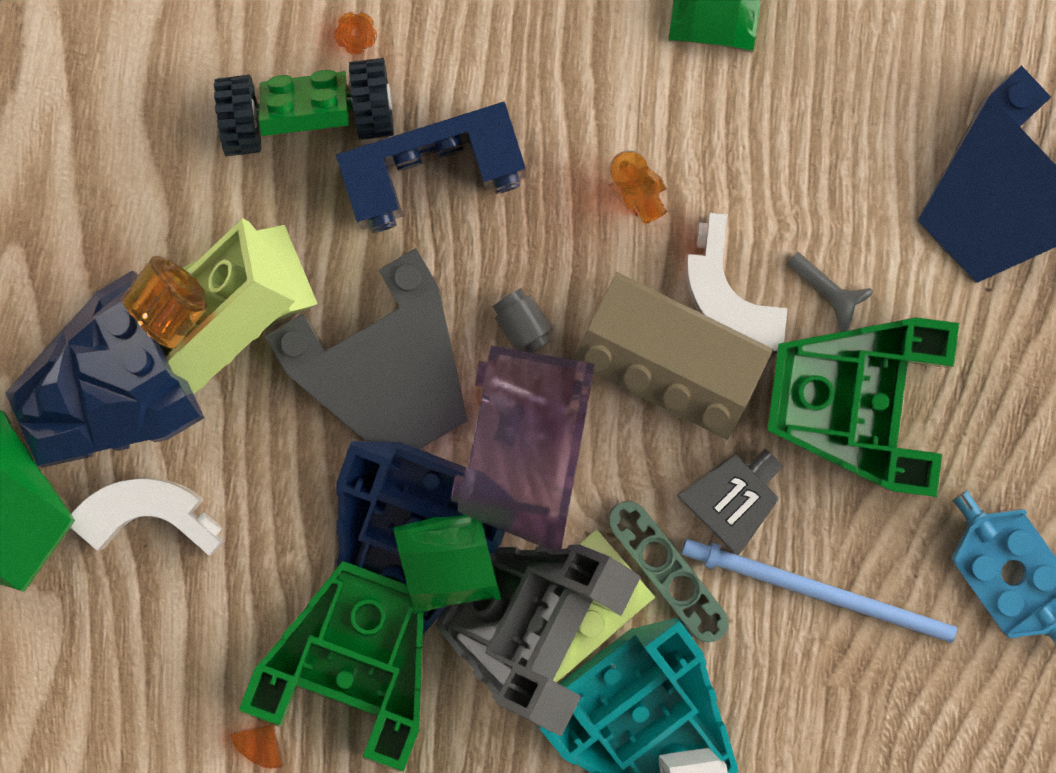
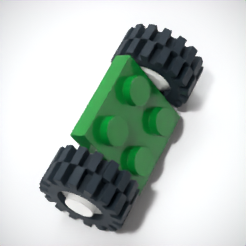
[214,58,394,157]

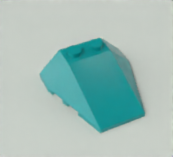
[537,618,739,773]

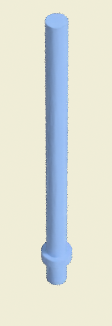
[681,538,957,643]

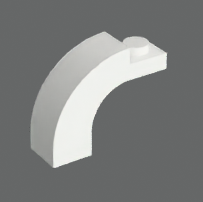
[685,213,788,353]
[70,478,226,555]

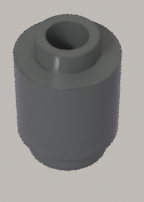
[492,288,553,355]

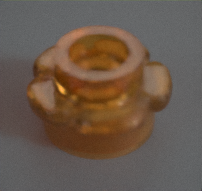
[334,12,377,54]

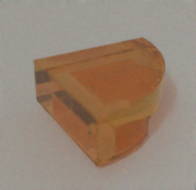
[230,724,283,768]

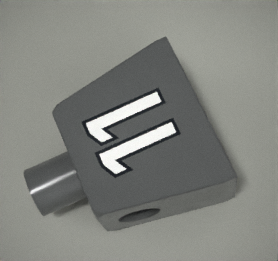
[677,449,783,555]

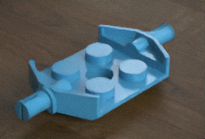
[951,490,1056,645]

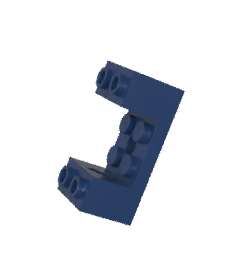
[336,101,526,233]

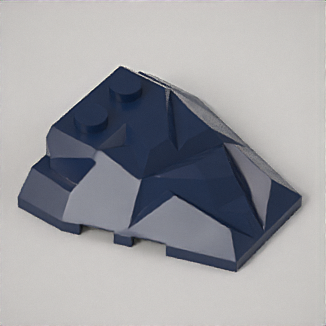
[5,270,205,468]

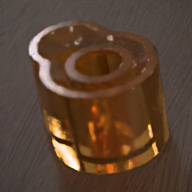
[121,256,208,348]

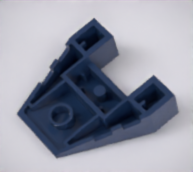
[917,65,1056,283]

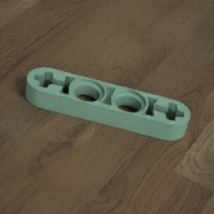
[609,501,728,642]

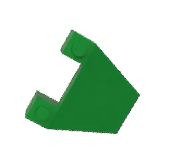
[767,317,959,497]
[239,561,424,773]

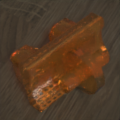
[608,150,668,225]

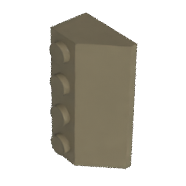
[571,272,773,440]

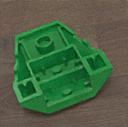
[0,409,75,592]

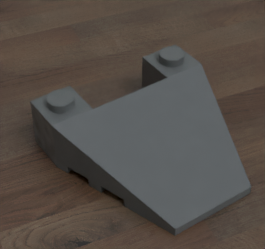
[265,248,468,449]
[435,544,641,736]

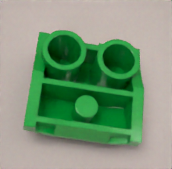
[668,0,761,52]
[394,512,501,612]

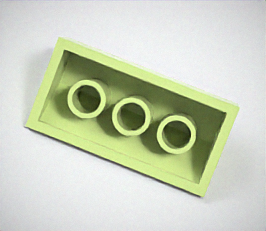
[146,218,295,394]

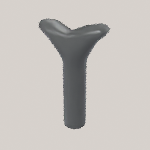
[787,251,873,332]

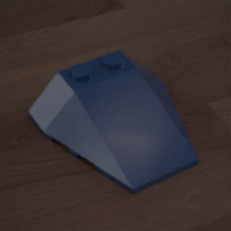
[336,441,516,634]

